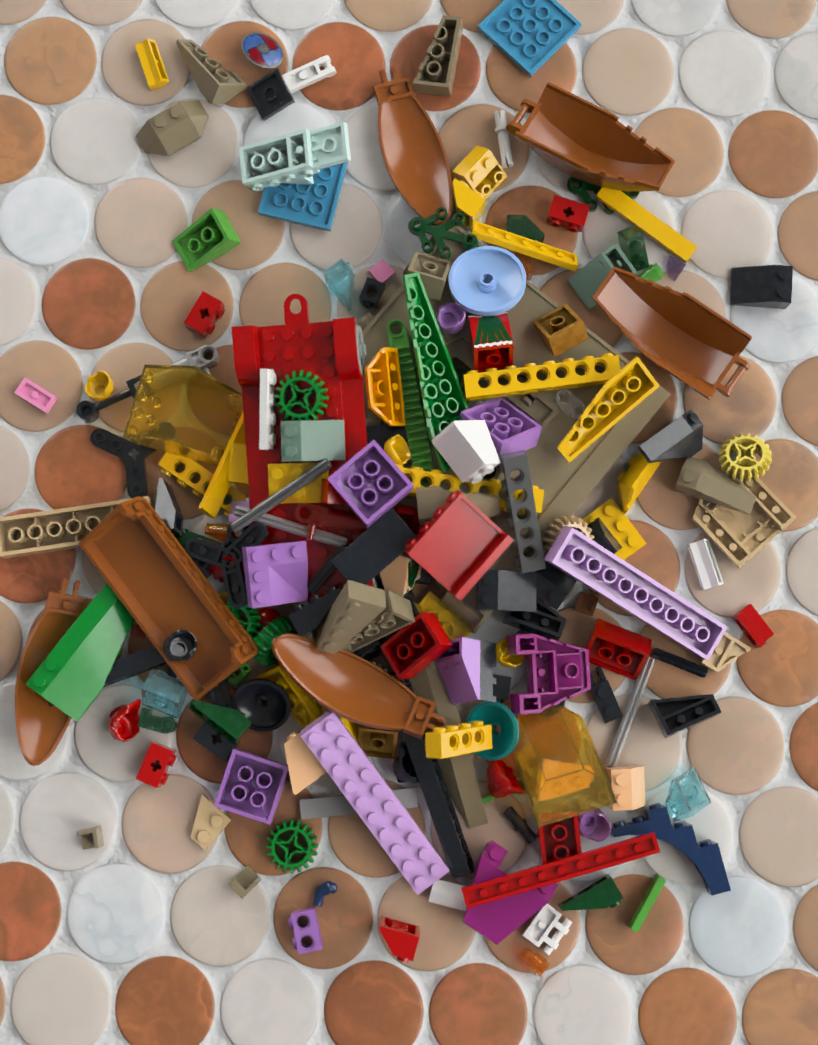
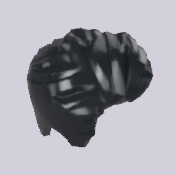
[163,629,197,661]

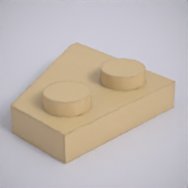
[699,632,751,672]
[190,795,232,850]

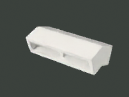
[687,538,724,591]
[428,880,466,911]

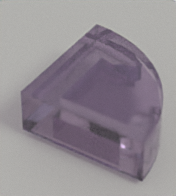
[666,255,686,282]

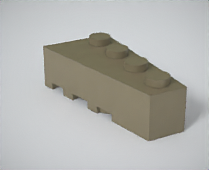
[412,15,463,97]

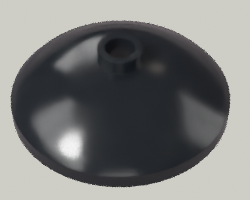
[232,678,291,732]

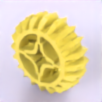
[719,433,772,482]

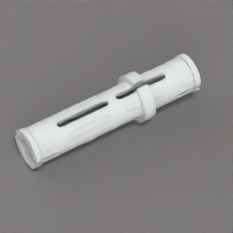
[494,110,514,168]

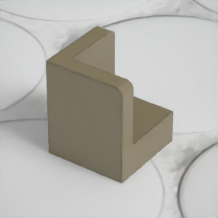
[77,826,104,850]
[229,866,261,899]

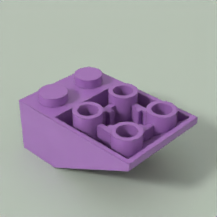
[437,637,481,705]

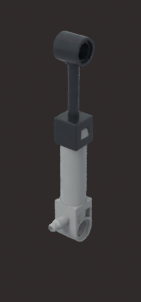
[76,345,220,423]

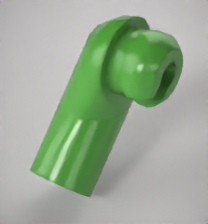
[227,664,250,686]

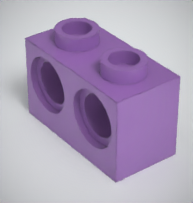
[288,906,323,954]

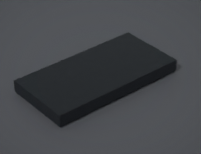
[331,508,416,585]

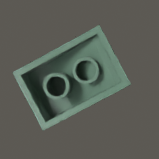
[281,420,346,462]

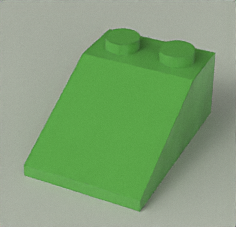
[172,208,241,272]

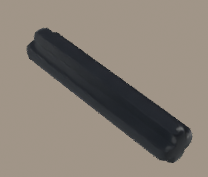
[308,544,347,593]
[652,648,708,678]

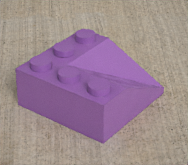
[460,397,542,461]
[327,440,414,528]
[242,541,308,608]
[214,748,289,825]

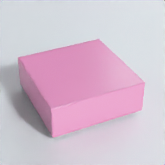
[369,259,395,283]

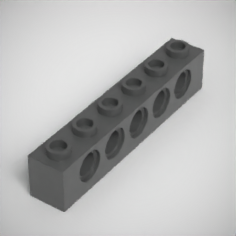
[498,450,546,573]

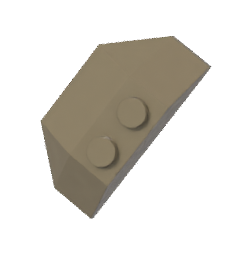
[135,100,209,156]

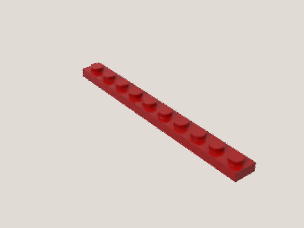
[461,832,660,909]

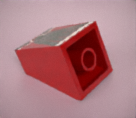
[468,311,514,373]

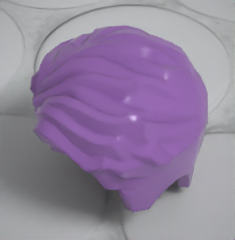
[436,302,466,335]
[578,806,611,842]

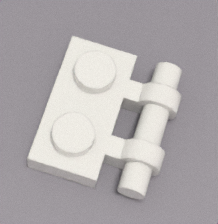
[522,903,573,955]

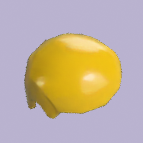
[85,370,114,401]
[384,435,411,465]
[496,638,525,668]

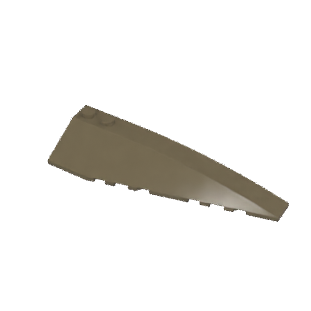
[382,653,488,828]

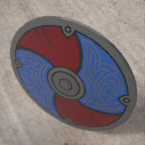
[241,32,284,69]

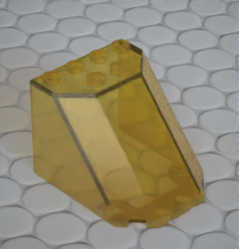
[123,364,243,466]
[512,704,616,827]

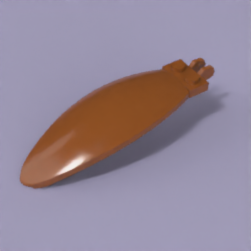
[373,67,452,227]
[15,578,88,766]
[271,634,446,740]

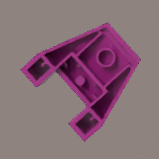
[506,634,591,715]
[463,840,558,945]

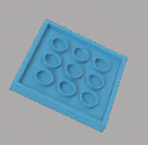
[478,0,582,78]
[258,162,348,232]

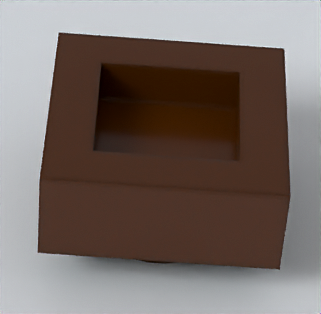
[574,592,599,616]

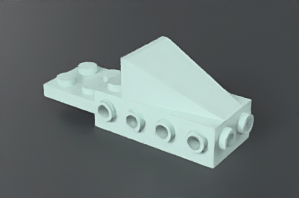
[239,122,351,191]

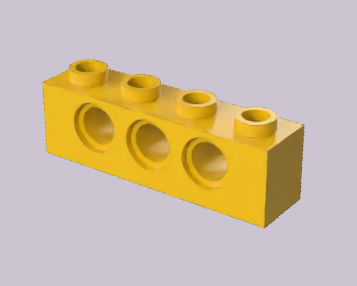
[425,721,492,759]

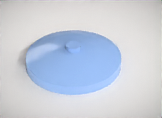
[448,246,526,316]

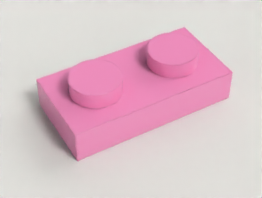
[14,377,58,414]

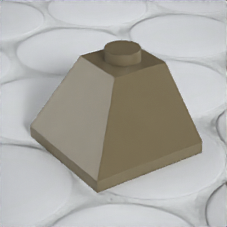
[407,251,452,300]

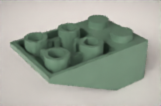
[567,243,638,310]

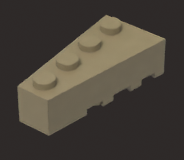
[316,580,386,654]
[341,590,415,653]

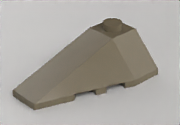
[176,40,247,105]
[676,457,756,515]
[416,486,500,527]

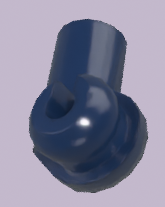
[313,881,337,907]

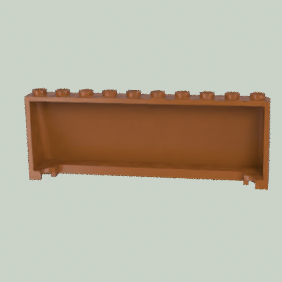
[78,496,258,701]

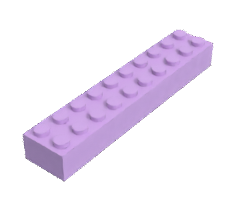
[544,526,727,661]
[300,710,450,895]

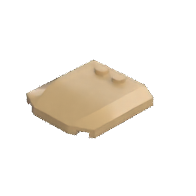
[692,475,797,569]

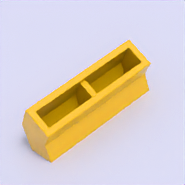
[135,39,169,91]

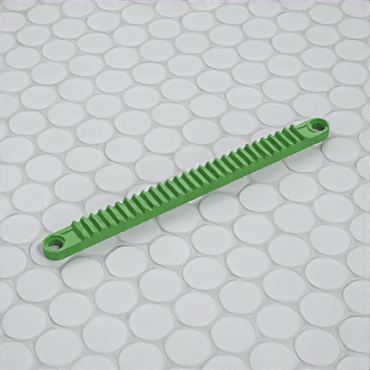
[387,319,443,586]

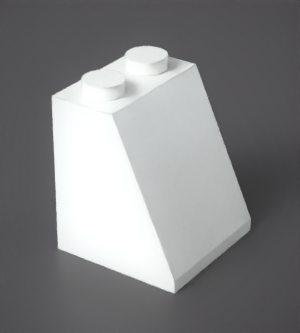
[432,420,500,484]

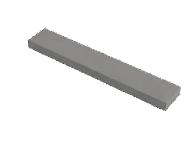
[299,787,418,820]

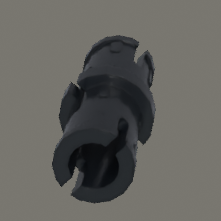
[503,806,538,845]

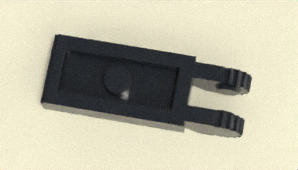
[590,666,623,724]

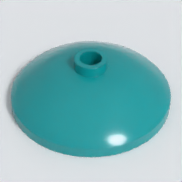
[465,701,519,760]

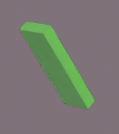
[628,874,666,932]

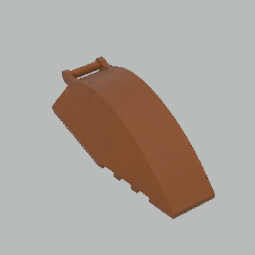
[506,82,675,192]
[592,267,752,400]

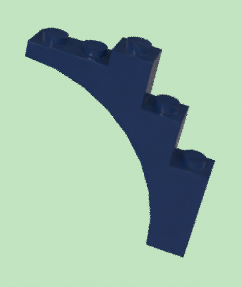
[610,803,731,895]

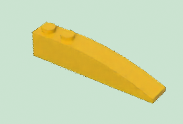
[557,356,660,463]

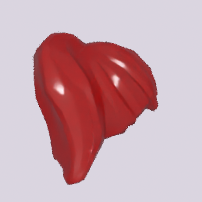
[108,699,141,742]
[487,759,525,798]

